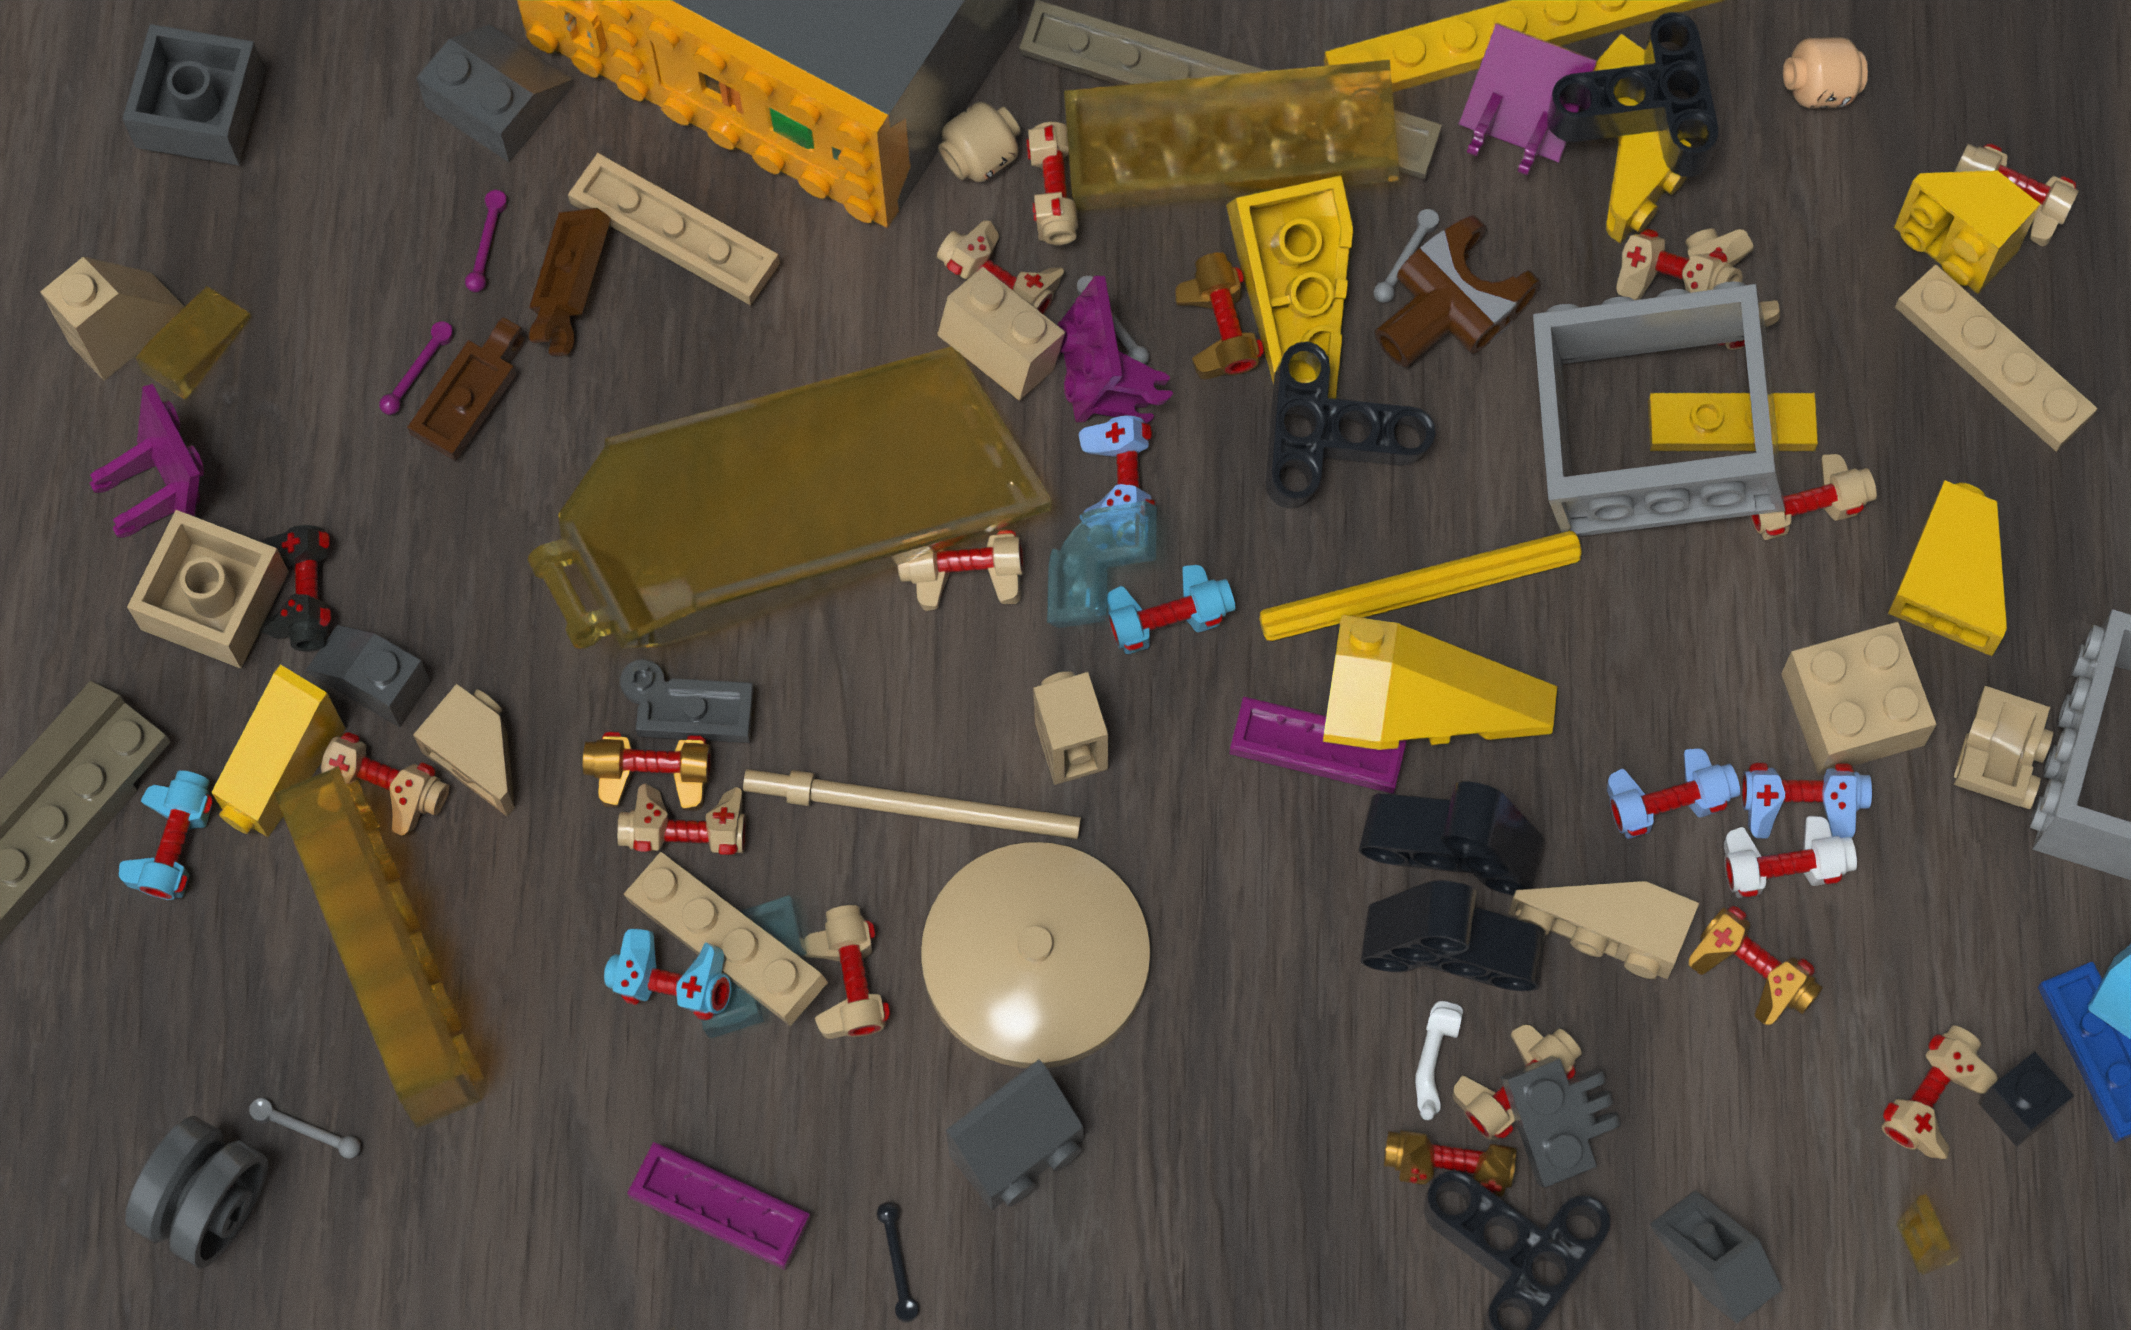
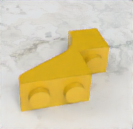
[1594,34,1692,244]

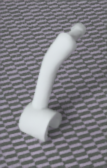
[1415,1001,1463,1120]

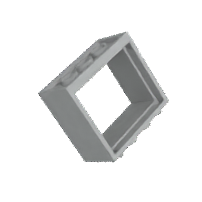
[1533,282,1785,537]
[2030,609,2131,880]

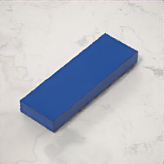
[2037,961,2131,1143]

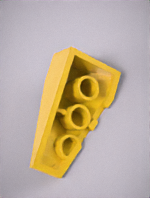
[1226,175,1353,399]
[1323,615,1557,750]

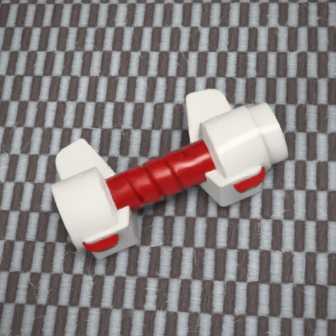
[1724,816,1857,898]

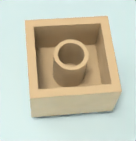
[127,510,289,669]
[1781,622,1937,776]

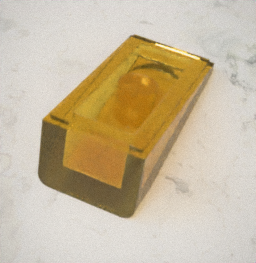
[135,286,251,399]
[1897,1194,1960,1275]

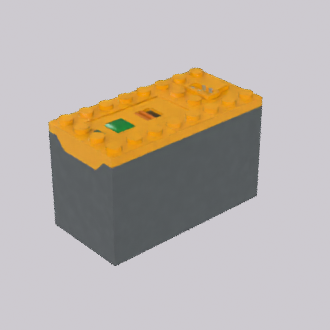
[517,0,1019,228]

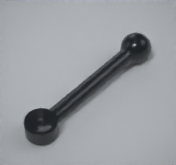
[877,1202,918,1323]

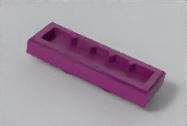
[1229,696,1407,794]
[627,1142,811,1270]

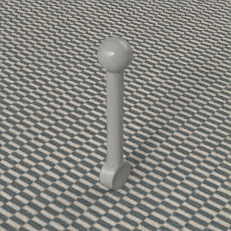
[1373,209,1439,303]
[1077,276,1149,364]
[249,1098,361,1158]

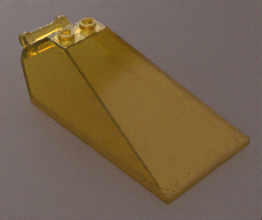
[528,346,1053,649]

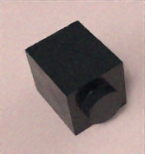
[1978,1051,2074,1147]

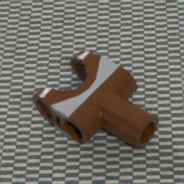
[1374,215,1541,368]

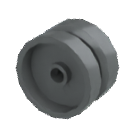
[125,1115,268,1269]

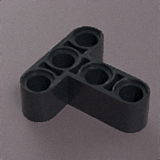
[1547,12,1718,177]
[1266,342,1436,509]
[1358,781,1545,896]
[1360,880,1546,991]
[1424,1171,1610,1330]

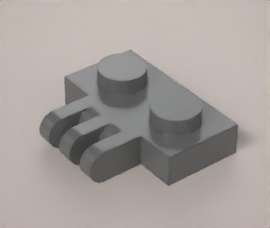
[1501,1056,1621,1188]

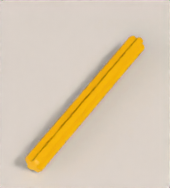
[1259,531,1582,641]

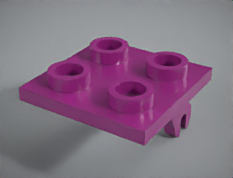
[1458,23,1598,176]
[1057,276,1173,423]
[90,383,204,538]

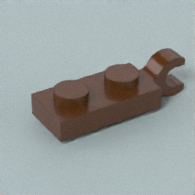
[529,208,611,356]
[407,317,526,461]

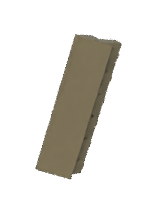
[0,681,171,944]

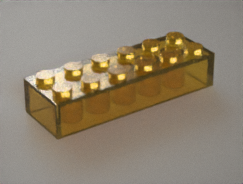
[1064,60,1400,211]
[274,766,484,1128]

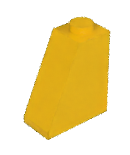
[1888,480,2007,656]
[211,664,346,838]

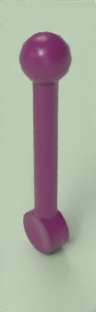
[465,190,507,292]
[379,321,453,415]

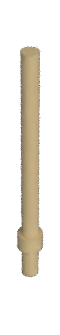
[743,769,1081,840]

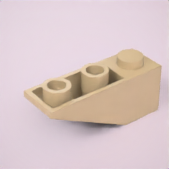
[1508,881,1699,980]

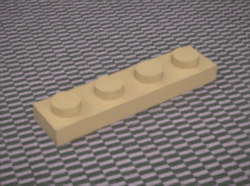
[568,153,780,306]
[1895,264,2098,452]
[623,852,828,1026]

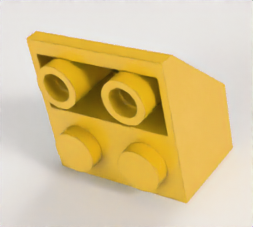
[1894,170,2040,294]

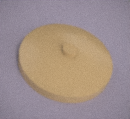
[921,842,1150,1068]

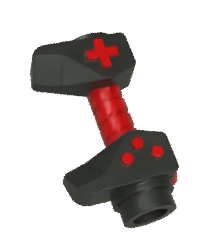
[259,525,331,651]

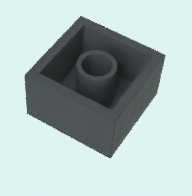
[122,24,265,165]

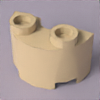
[1954,686,2053,809]

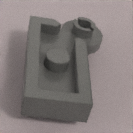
[620,659,754,743]

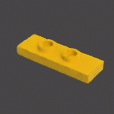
[1648,393,1818,451]

